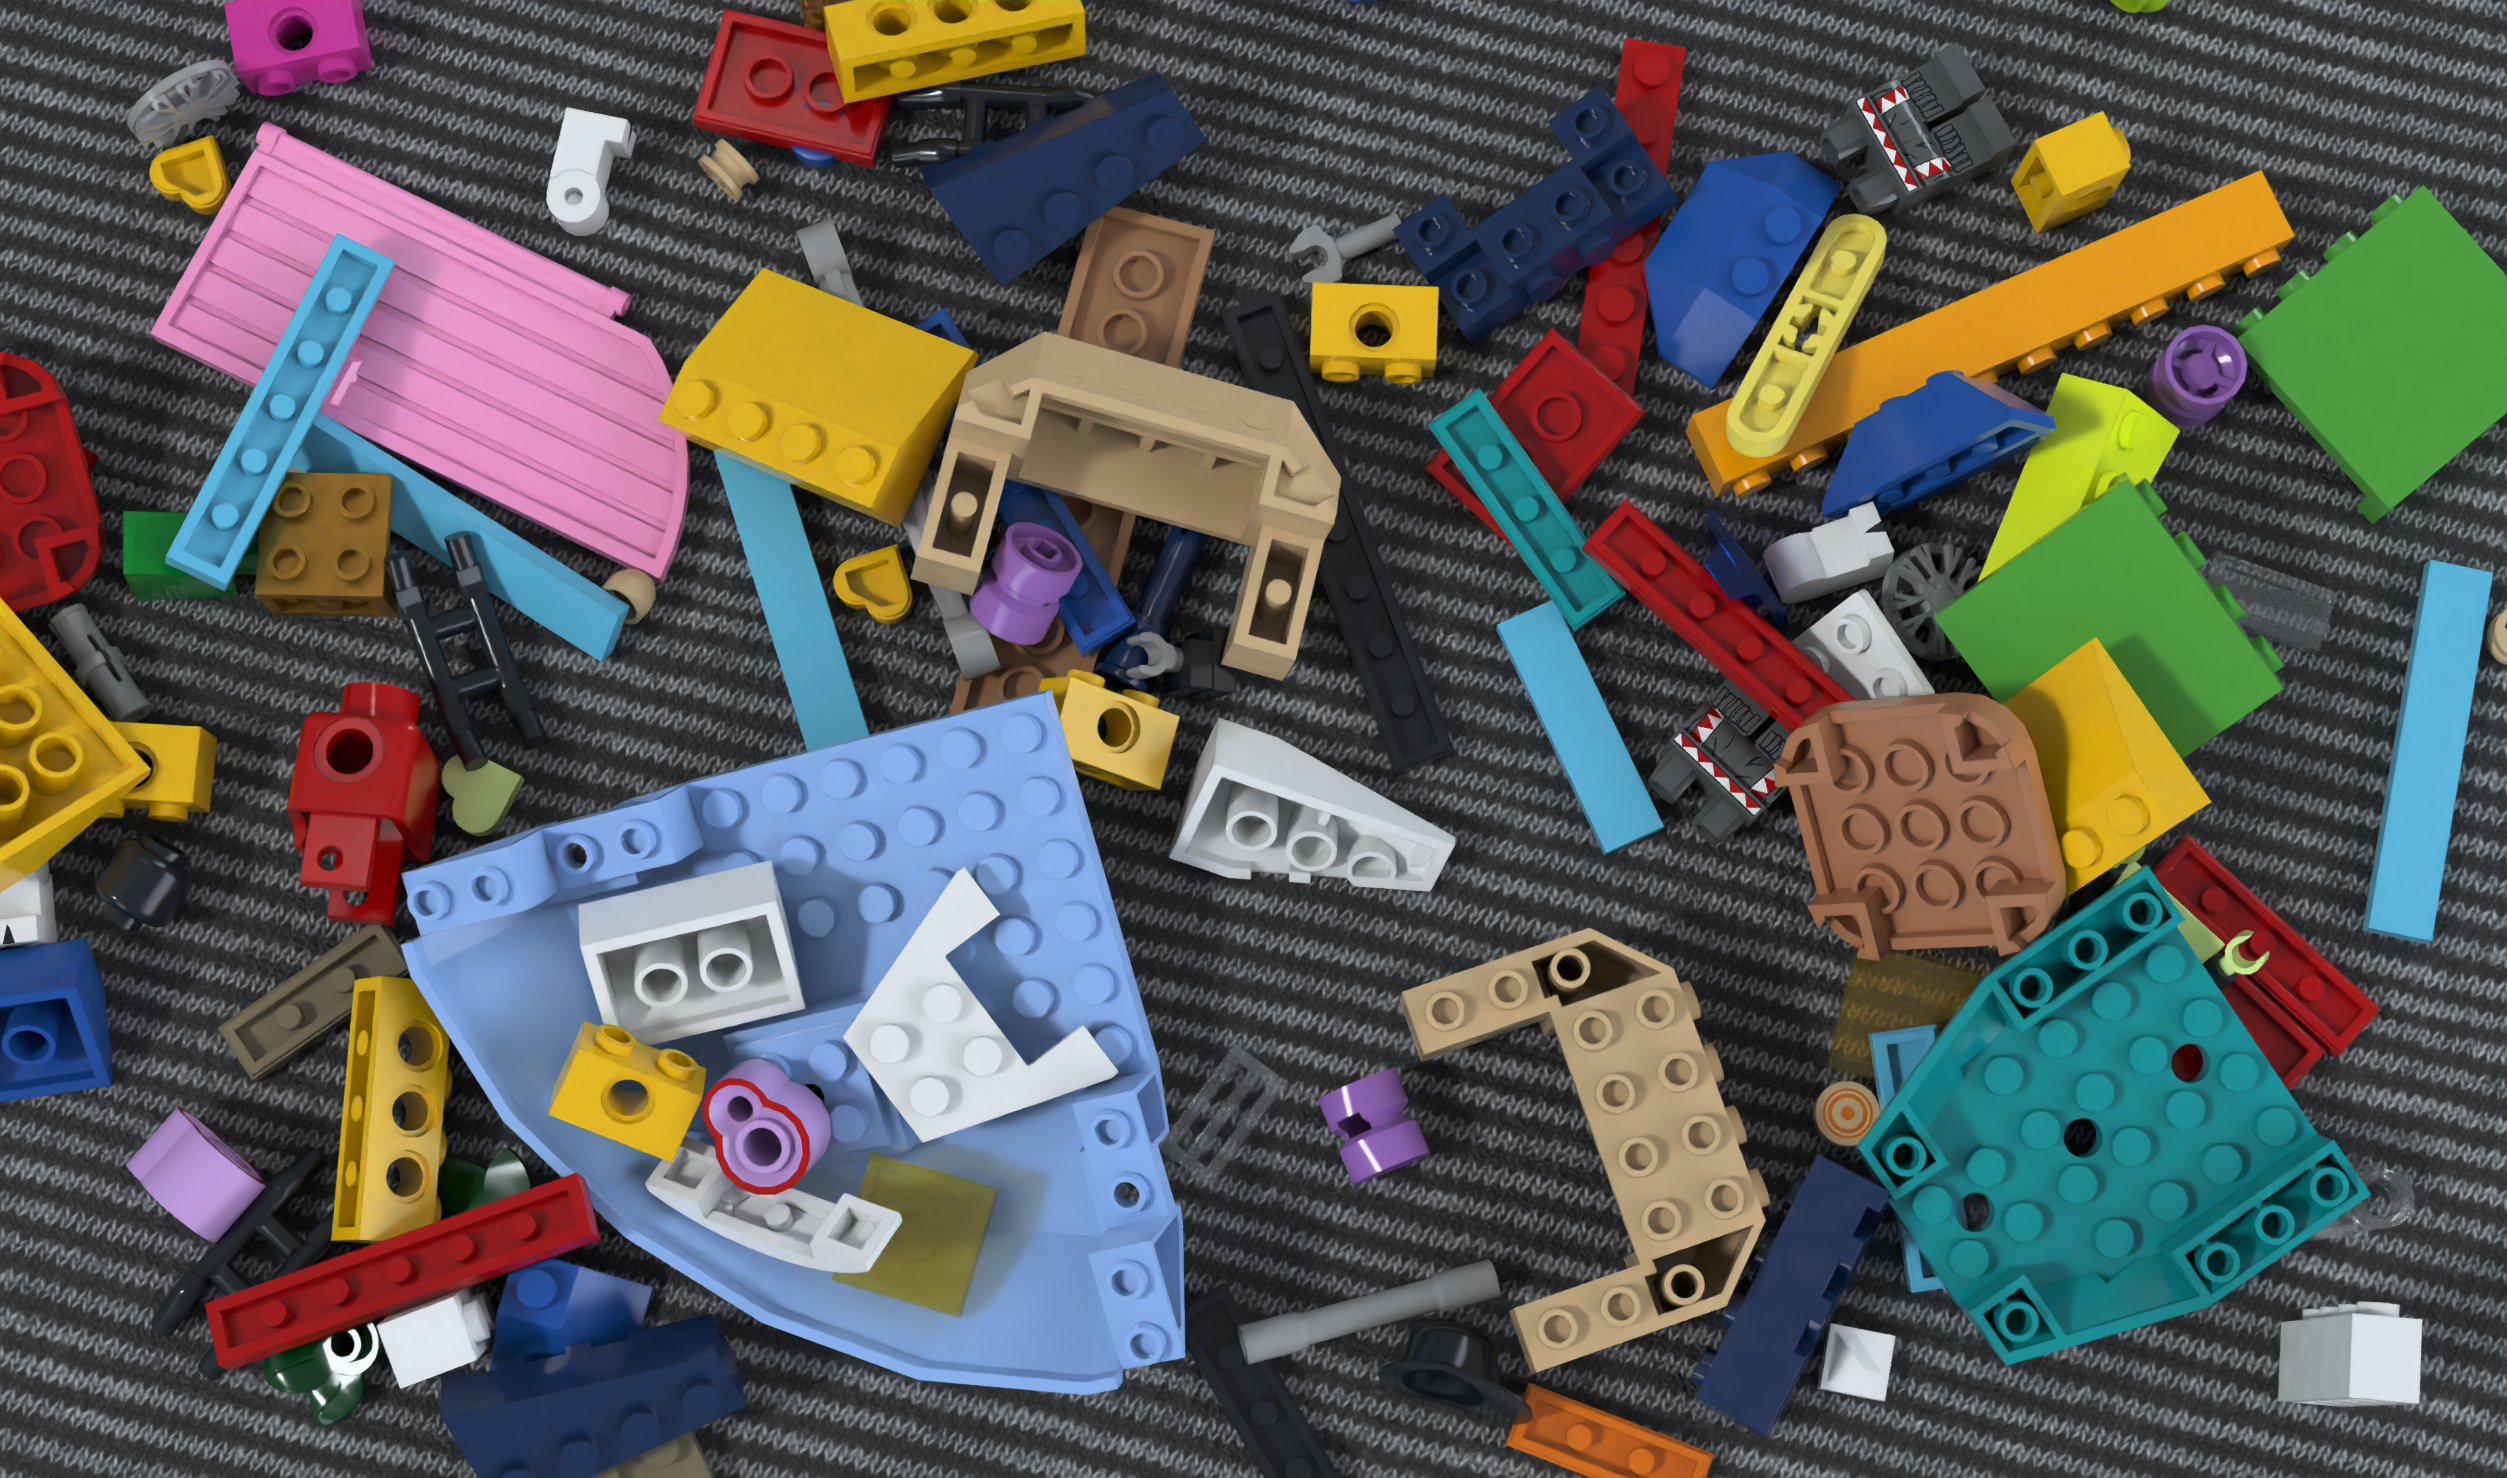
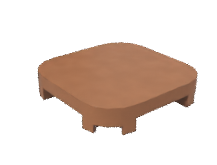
[1774,692,2066,961]

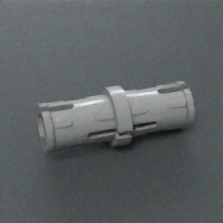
[48,604,152,723]

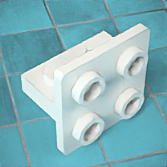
[1791,589,1935,701]

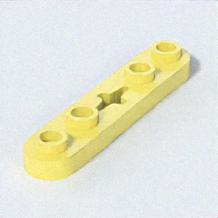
[1725,214,1887,458]

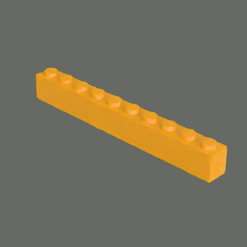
[1685,170,2295,498]

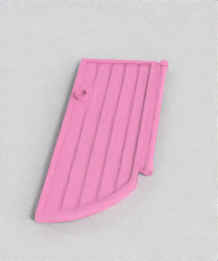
[150,121,690,584]

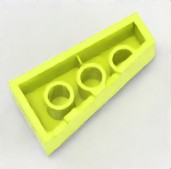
[1977,373,2180,583]

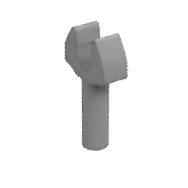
[1289,213,1401,290]

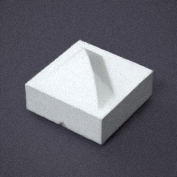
[1817,1323,1896,1401]

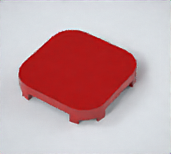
[0,352,107,613]

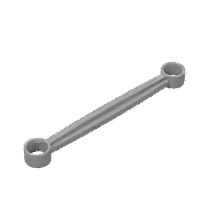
[796,218,1001,681]

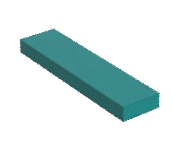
[1428,388,1627,632]

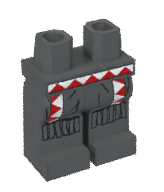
[1819,42,2017,216]
[1647,678,1791,846]

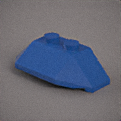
[1643,151,1841,390]
[1821,370,2056,520]

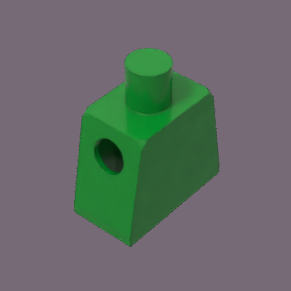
[123,511,259,601]

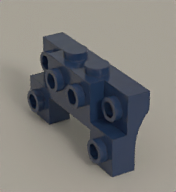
[1392,86,1679,345]

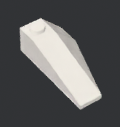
[1169,718,1455,892]

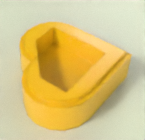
[149,135,232,215]
[833,544,914,625]

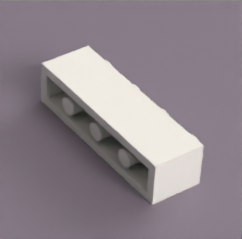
[2278,1302,2422,1407]

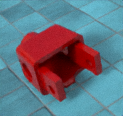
[286,682,442,926]

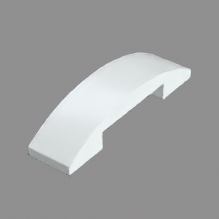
[645,1136,903,1273]

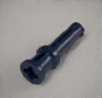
[1093,525,1211,693]

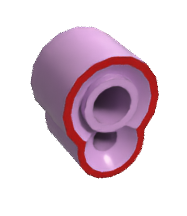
[702,1059,831,1195]
[126,1106,267,1243]

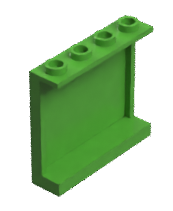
[2229,185,2507,525]
[1933,472,2285,759]

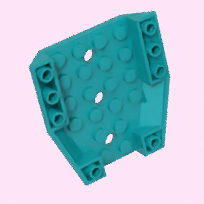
[1856,865,2371,1366]

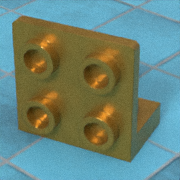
[255,472,399,617]

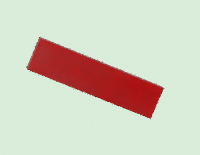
[2151,833,2381,1058]

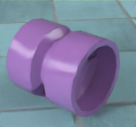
[2145,325,2247,428]
[969,522,1083,645]
[1318,1068,1430,1185]

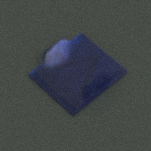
[1704,506,1789,628]

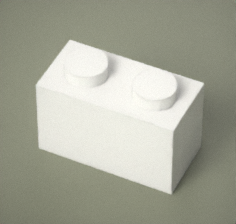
[377,1285,496,1389]

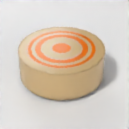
[1812,1081,1880,1148]

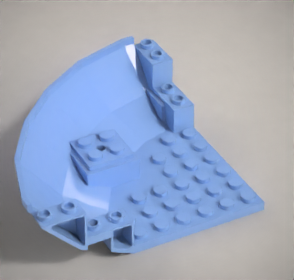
[401,689,1185,1395]

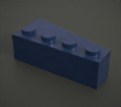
[919,72,1207,287]
[1690,1154,1890,1440]
[441,1314,746,1478]

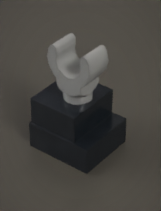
[1126,627,1236,701]

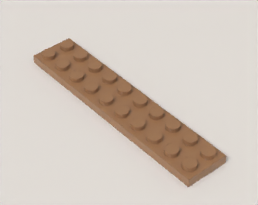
[949,206,1215,714]

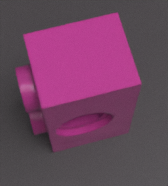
[224,0,373,96]

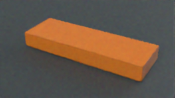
[1505,1383,1714,1478]

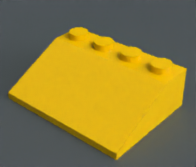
[657,268,979,528]
[0,597,151,893]
[1989,637,2211,948]

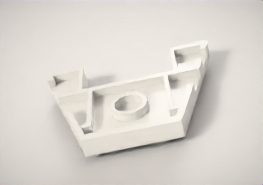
[843,867,1119,1143]

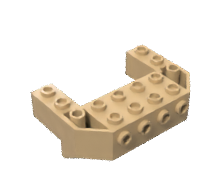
[910,331,1341,681]
[1400,928,1770,1374]

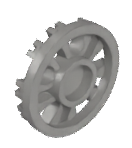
[127,60,240,149]
[1882,543,1982,661]

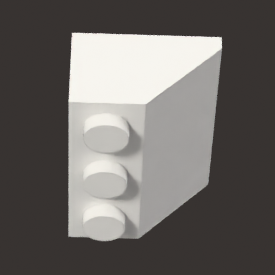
[578,860,806,1046]

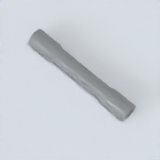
[1238,1259,1500,1365]

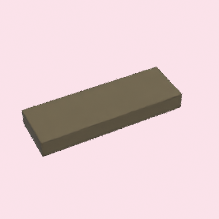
[218,924,411,1082]

